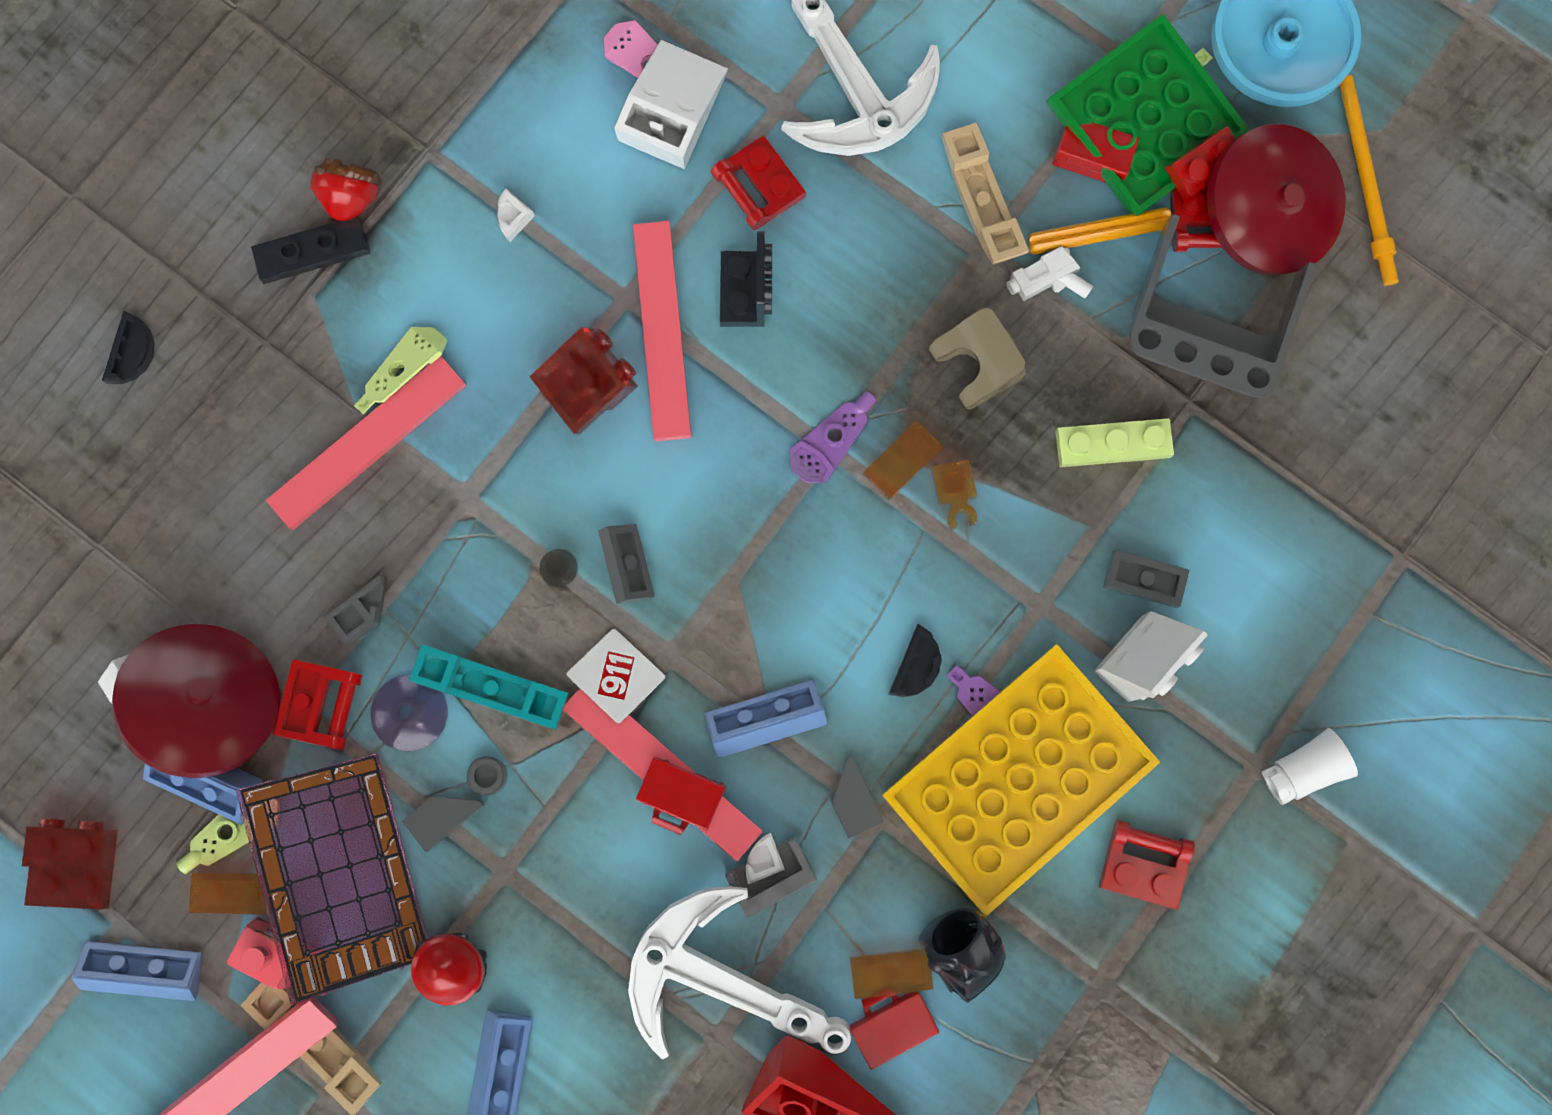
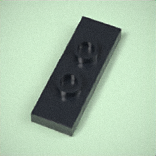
[251,216,370,284]

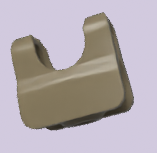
[929,308,1026,409]

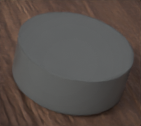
[467,756,508,795]

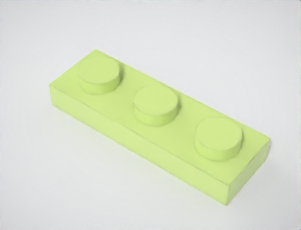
[1055,418,1174,467]

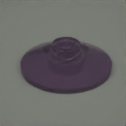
[371,675,448,752]

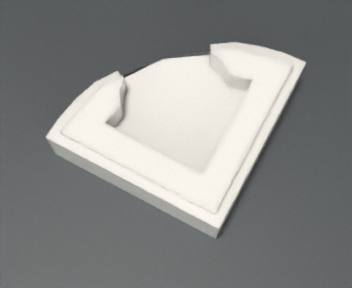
[497,188,535,242]
[746,833,785,884]

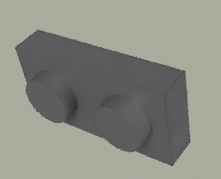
[598,524,655,604]
[1103,549,1190,608]

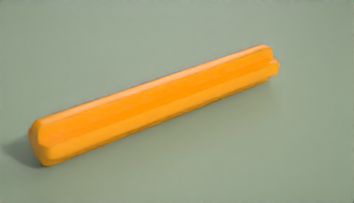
[1028,207,1171,255]

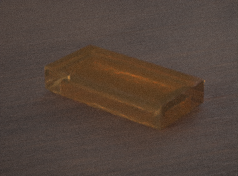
[863,421,943,501]

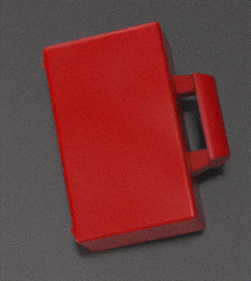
[1052,123,1139,183]
[636,757,727,835]
[849,985,939,1070]

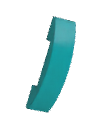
[409,644,569,730]

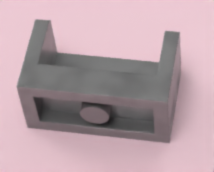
[725,837,817,919]

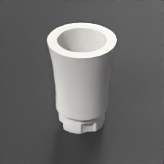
[1262,728,1358,805]

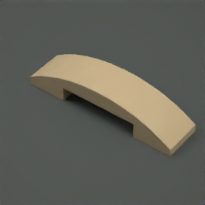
[942,122,1029,264]
[240,982,382,1115]

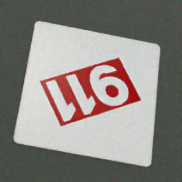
[566,629,665,724]

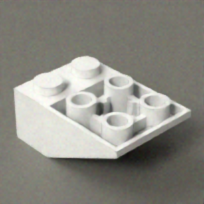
[614,40,728,169]
[1093,611,1208,702]

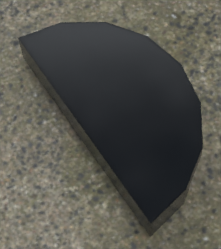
[102,310,155,384]
[888,624,942,698]

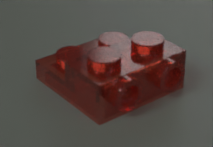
[529,327,638,434]
[22,819,118,910]

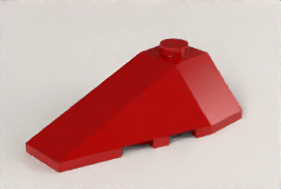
[741,1035,895,1115]

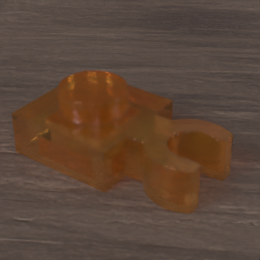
[931,459,977,530]

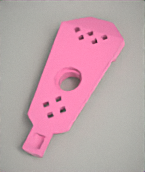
[604,20,658,78]

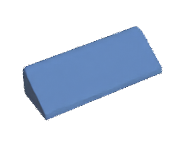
[704,679,827,758]
[143,763,263,825]
[71,941,203,1001]
[467,1010,533,1115]

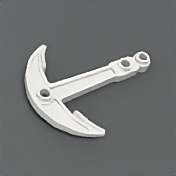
[781,0,940,156]
[628,886,851,1059]

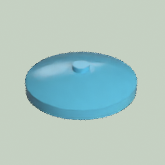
[1211,0,1362,107]

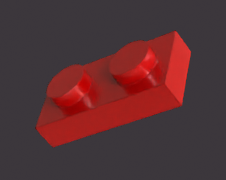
[1165,126,1235,200]

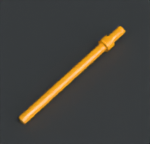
[1339,75,1399,286]

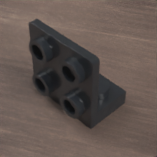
[720,231,772,327]

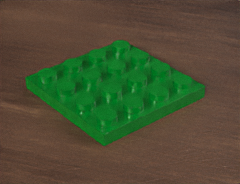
[1046,14,1250,216]

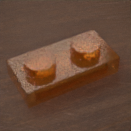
[189,872,272,915]
[850,948,934,999]

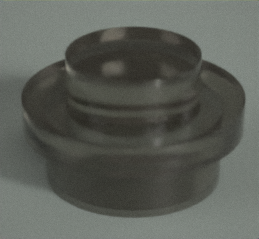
[540,549,578,587]

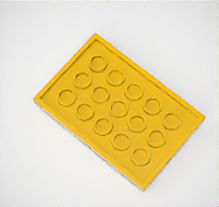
[882,644,1160,917]

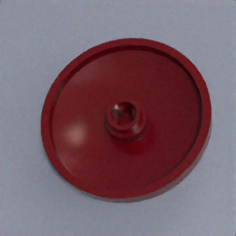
[1207,124,1346,276]
[112,624,280,778]

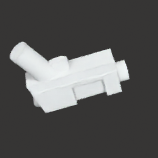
[1006,246,1094,301]

